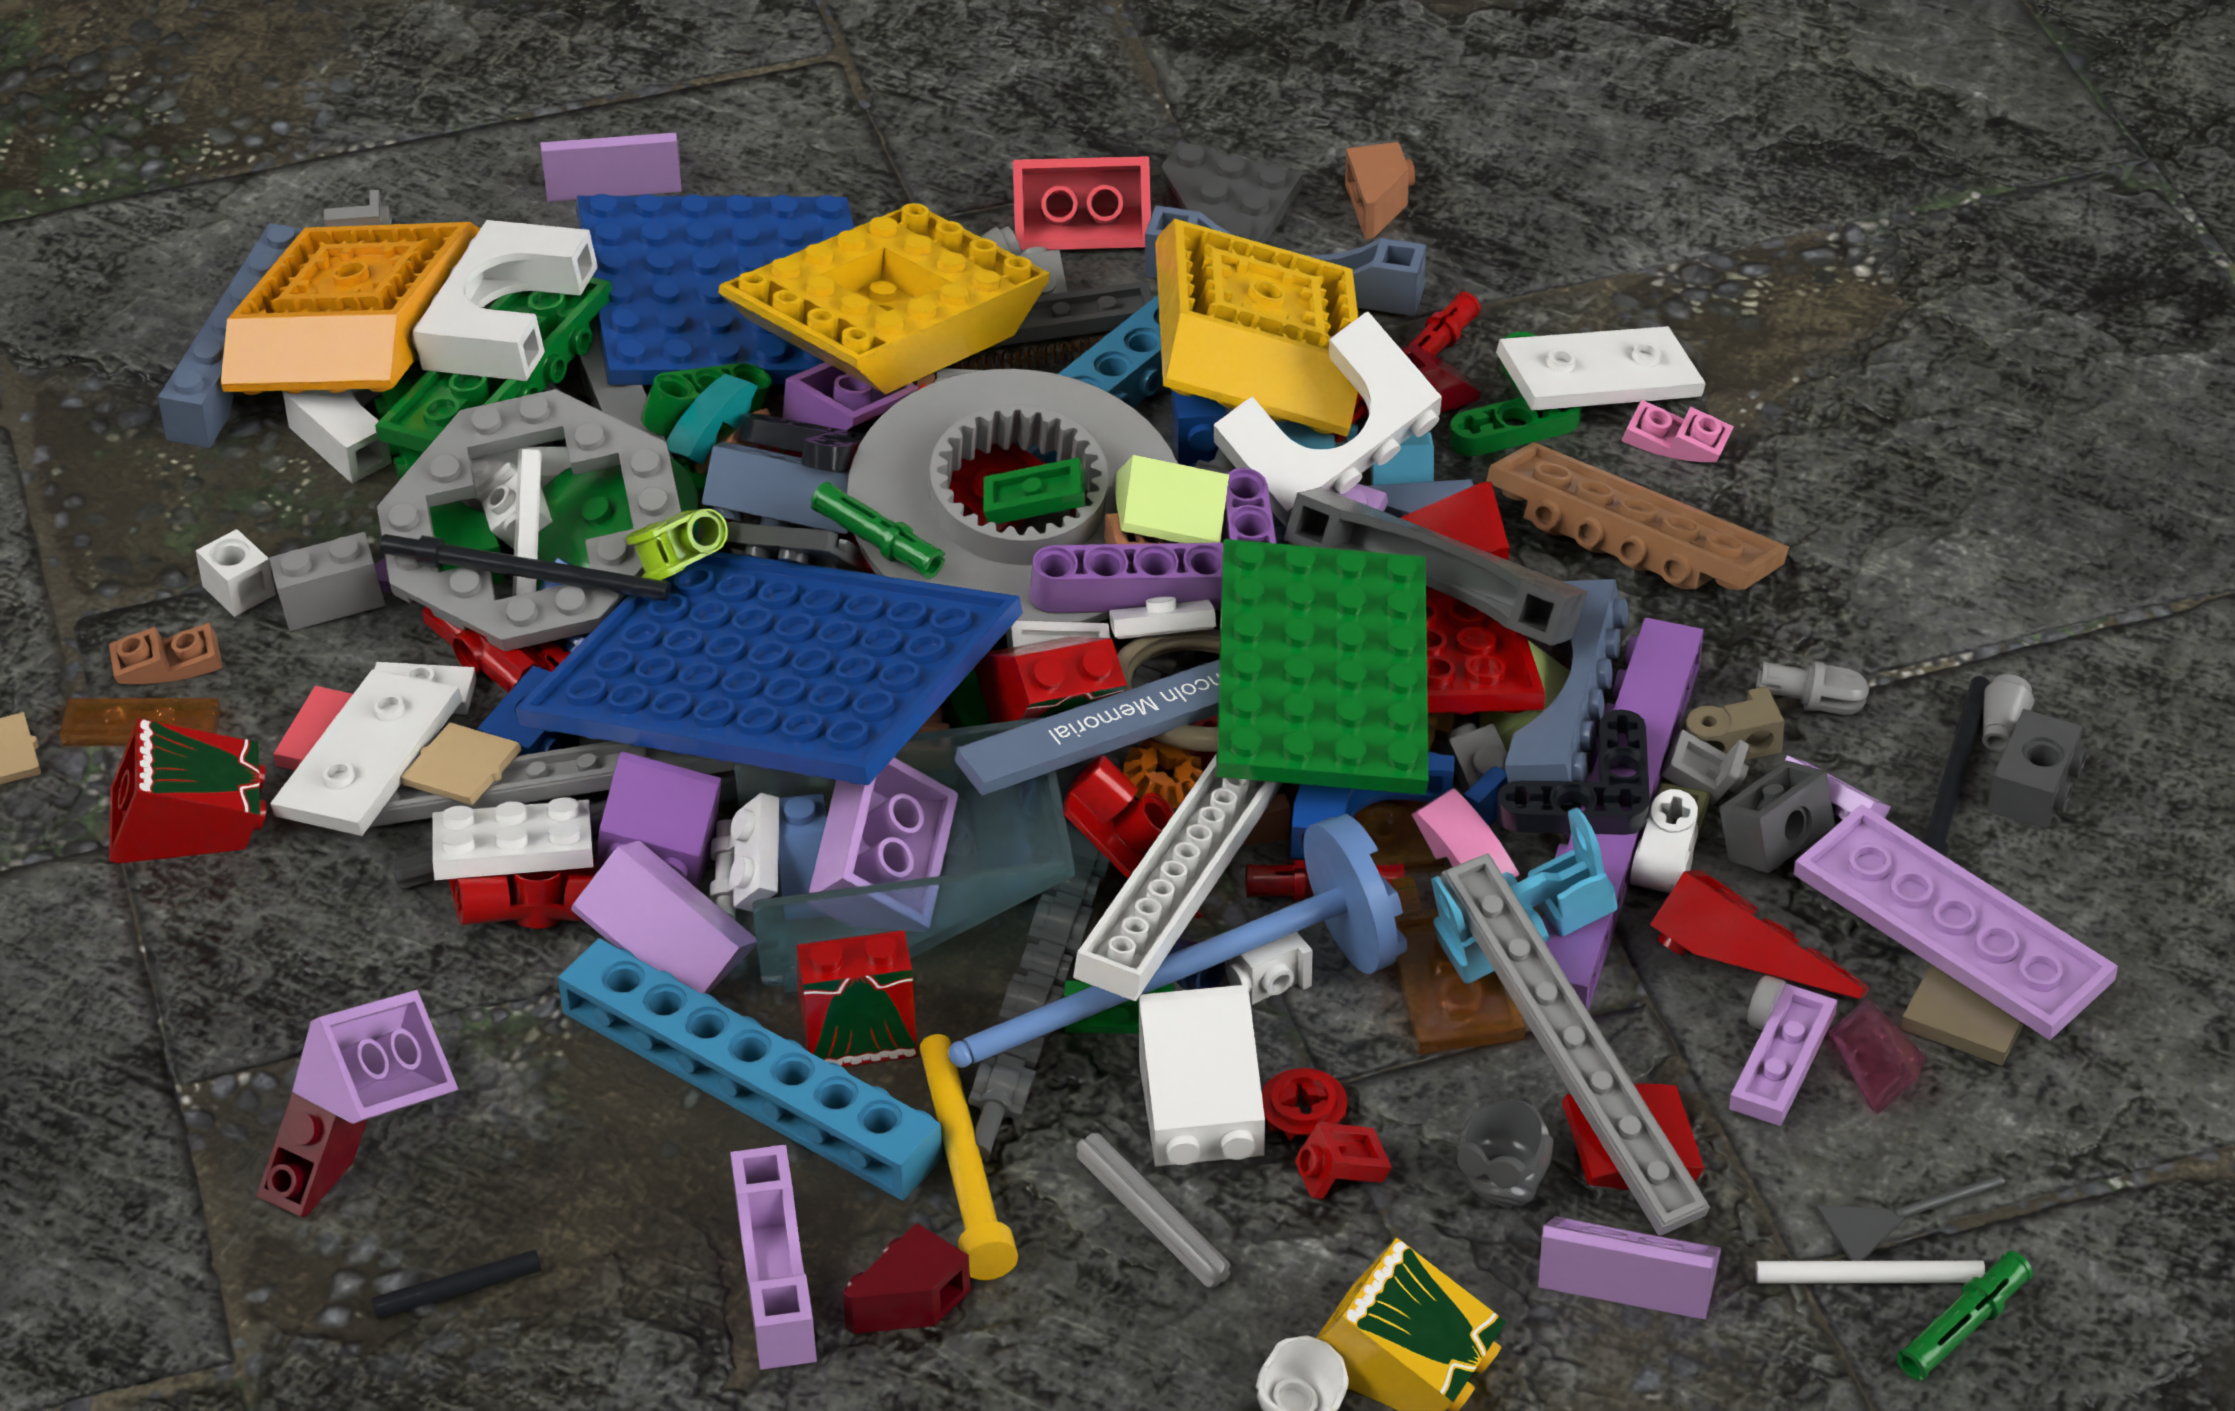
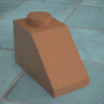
[1345,142,1415,239]

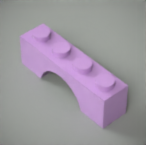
[730,1145,817,1370]

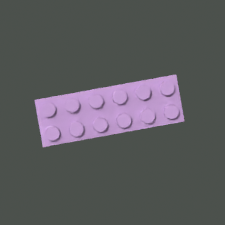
[1794,804,2118,1040]

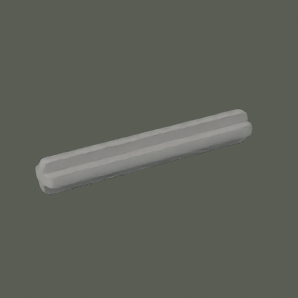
[1076,1133,1230,1288]

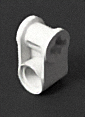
[1630,789,1698,893]

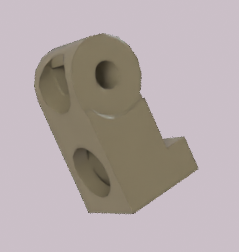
[1686,686,1784,760]

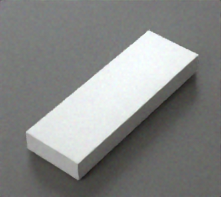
[512,449,542,596]

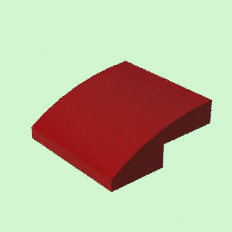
[1562,1083,1704,1190]

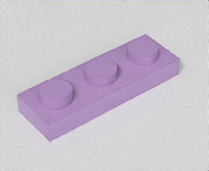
[1729,983,1837,1126]

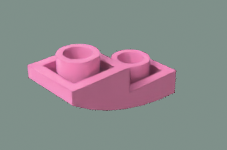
[1621,400,1734,462]
[1411,788,1520,877]

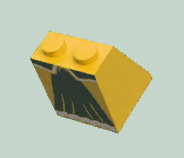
[1316,1237,1506,1411]

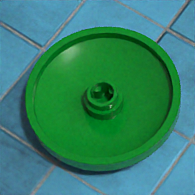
[536,458,704,598]

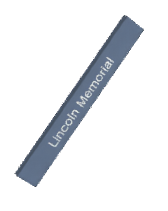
[955,660,1219,795]

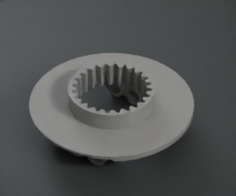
[847,369,1178,635]

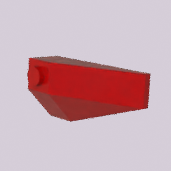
[1650,869,1871,999]

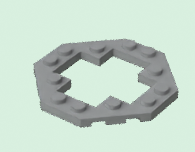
[377,389,681,651]

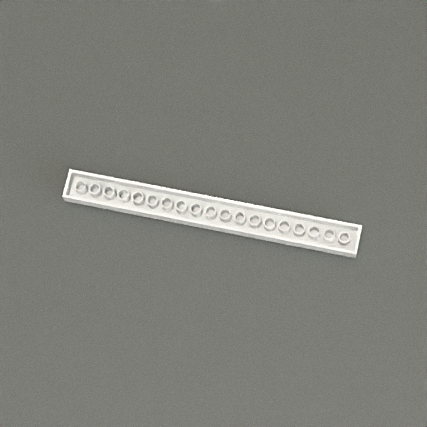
[1073,755,1283,1001]

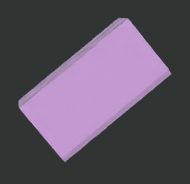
[540,132,682,202]
[571,841,759,994]
[292,990,459,1124]
[1538,1216,1721,1320]

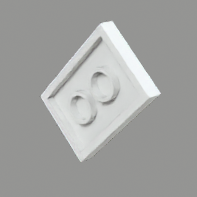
[433,797,593,880]

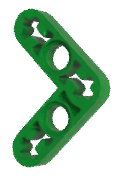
[1450,331,1581,456]

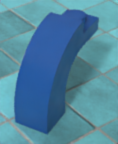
[1290,752,1455,860]

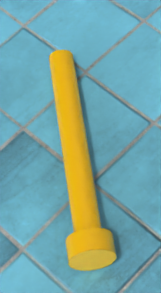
[919,1034,1018,1280]

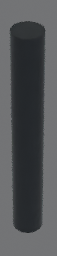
[371,1250,541,1320]

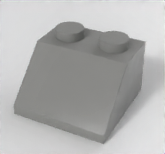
[269,532,386,632]

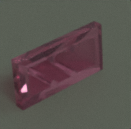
[1828,998,1926,1114]

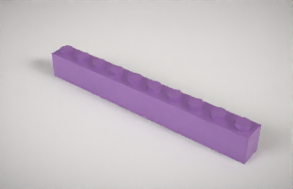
[1541,617,1704,1011]

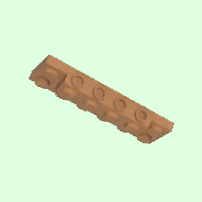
[1486,442,1789,590]

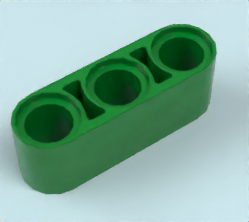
[641,363,772,436]

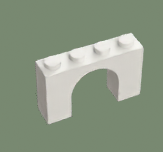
[412,220,598,381]
[1214,311,1442,528]
[282,356,422,484]

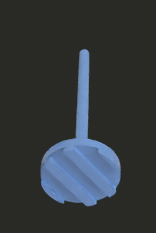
[948,814,1407,1068]

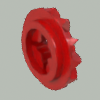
[1261,1068,1347,1141]

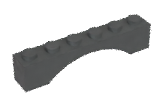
[1283,487,1588,646]

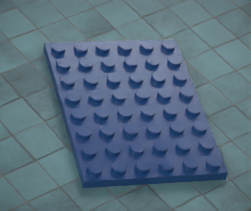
[515,551,1023,785]

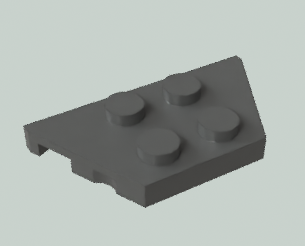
[696,522,866,571]

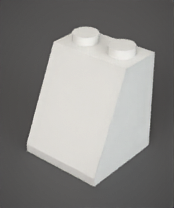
[1139,985,1265,1166]

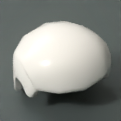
[1256,1335,1349,1411]

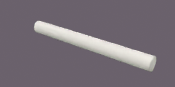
[1755,1260,1985,1284]

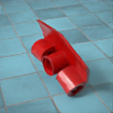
[1063,754,1204,919]
[449,858,601,929]

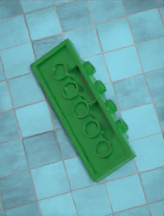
[375,277,612,452]

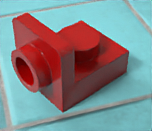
[1295,1122,1392,1199]

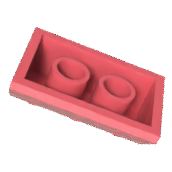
[1013,156,1151,251]

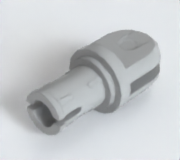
[1756,661,1869,715]

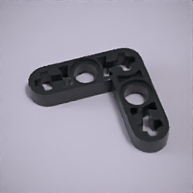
[739,413,866,471]
[1496,709,1650,835]

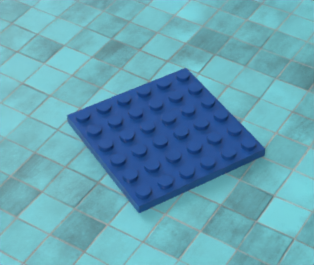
[576,194,854,385]

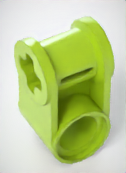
[625,509,728,580]

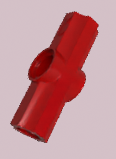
[422,606,548,693]

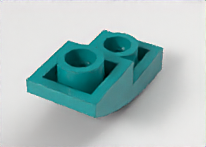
[666,374,758,465]

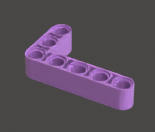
[1029,468,1276,613]

